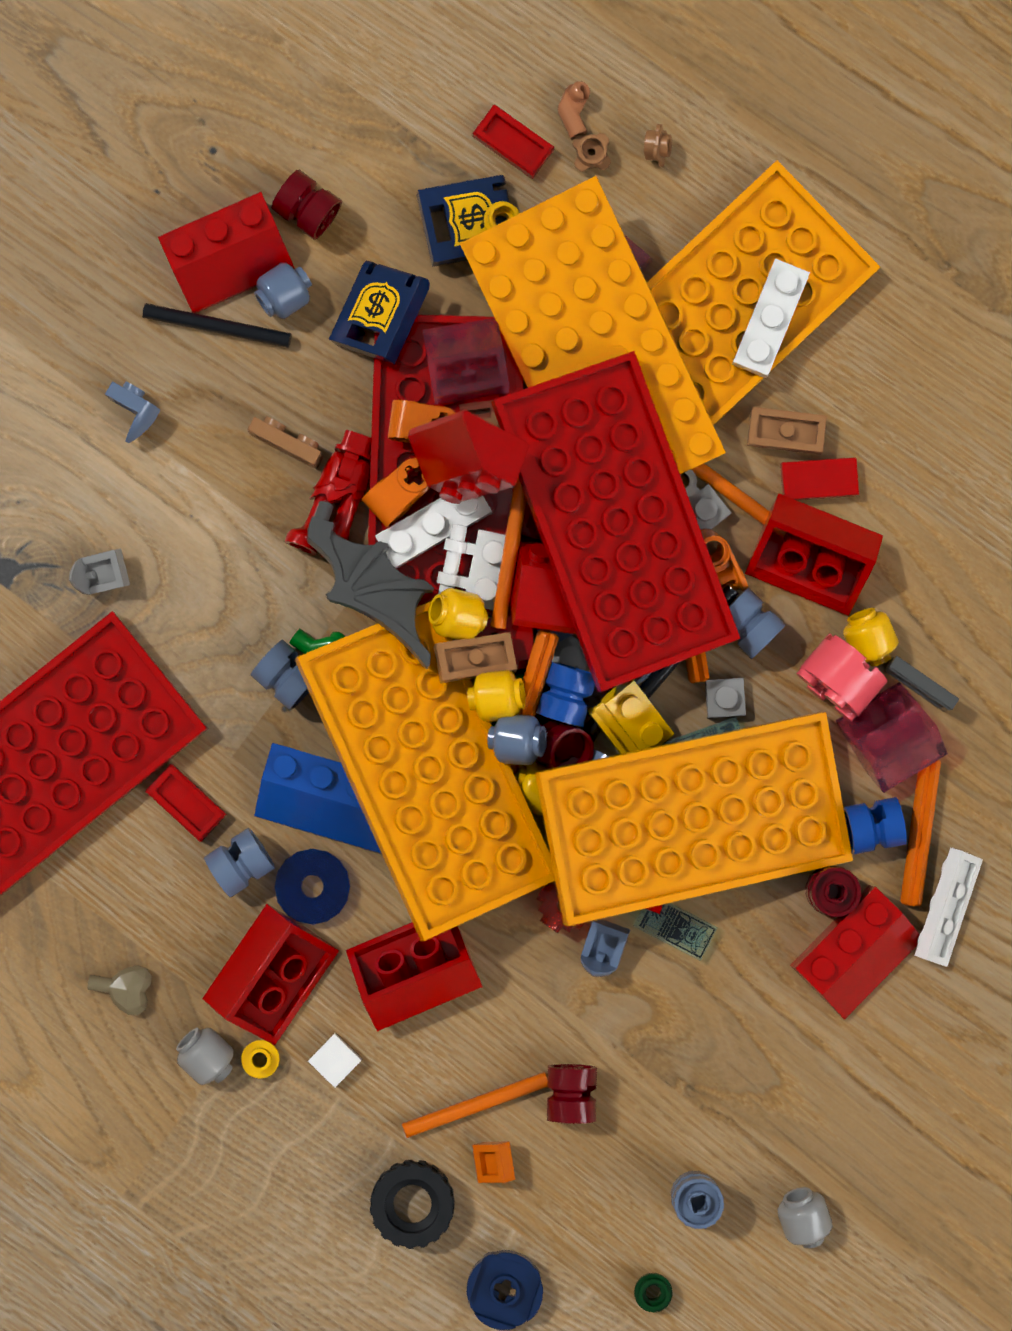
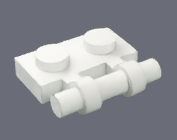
[437,524,506,610]

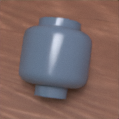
[254,263,312,319]
[487,715,547,765]

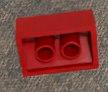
[158,192,295,313]
[408,410,530,504]
[744,493,883,616]
[510,542,577,635]
[790,885,920,1020]
[202,904,339,1045]
[346,922,483,1031]

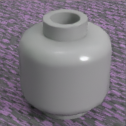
[176,1028,233,1085]
[778,1187,833,1248]

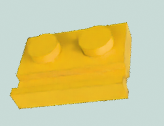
[588,680,674,754]

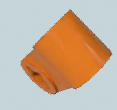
[388,400,455,443]
[362,458,430,528]
[701,528,748,591]

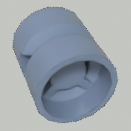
[729,587,786,659]
[251,639,309,711]
[204,828,276,898]
[670,1171,724,1229]

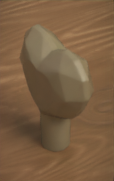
[87,965,152,1015]

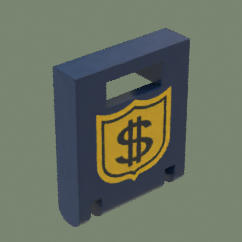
[417,175,510,267]
[329,261,430,365]

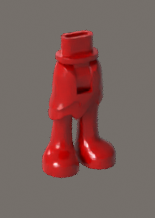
[284,430,371,559]

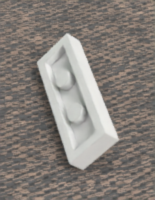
[732,258,810,379]
[375,496,492,569]
[914,847,983,967]

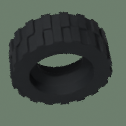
[370,1160,455,1249]

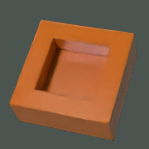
[472,1141,515,1183]

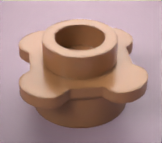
[644,124,672,167]
[573,133,611,172]

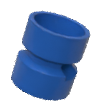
[536,662,595,727]
[843,797,907,855]

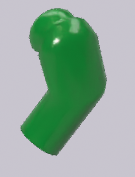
[289,629,346,654]

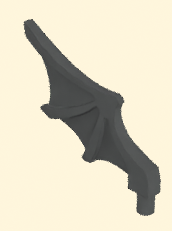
[307,501,434,669]

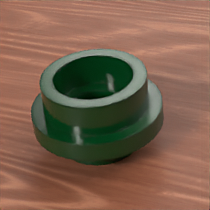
[634,1273,673,1312]

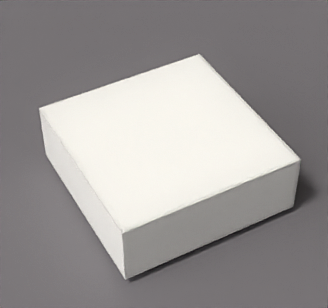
[308,1033,362,1087]

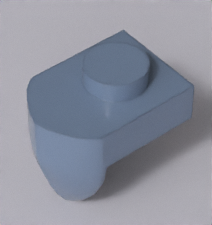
[105,381,160,443]
[580,919,630,977]

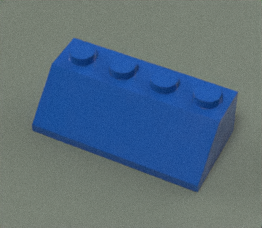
[254,743,382,854]

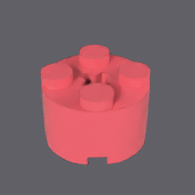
[796,633,888,722]

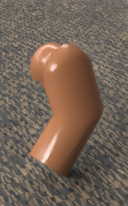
[557,81,590,140]

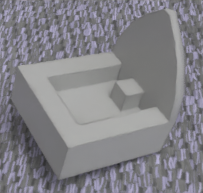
[69,549,130,595]

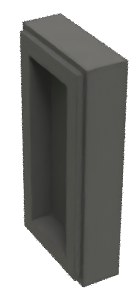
[884,656,959,712]

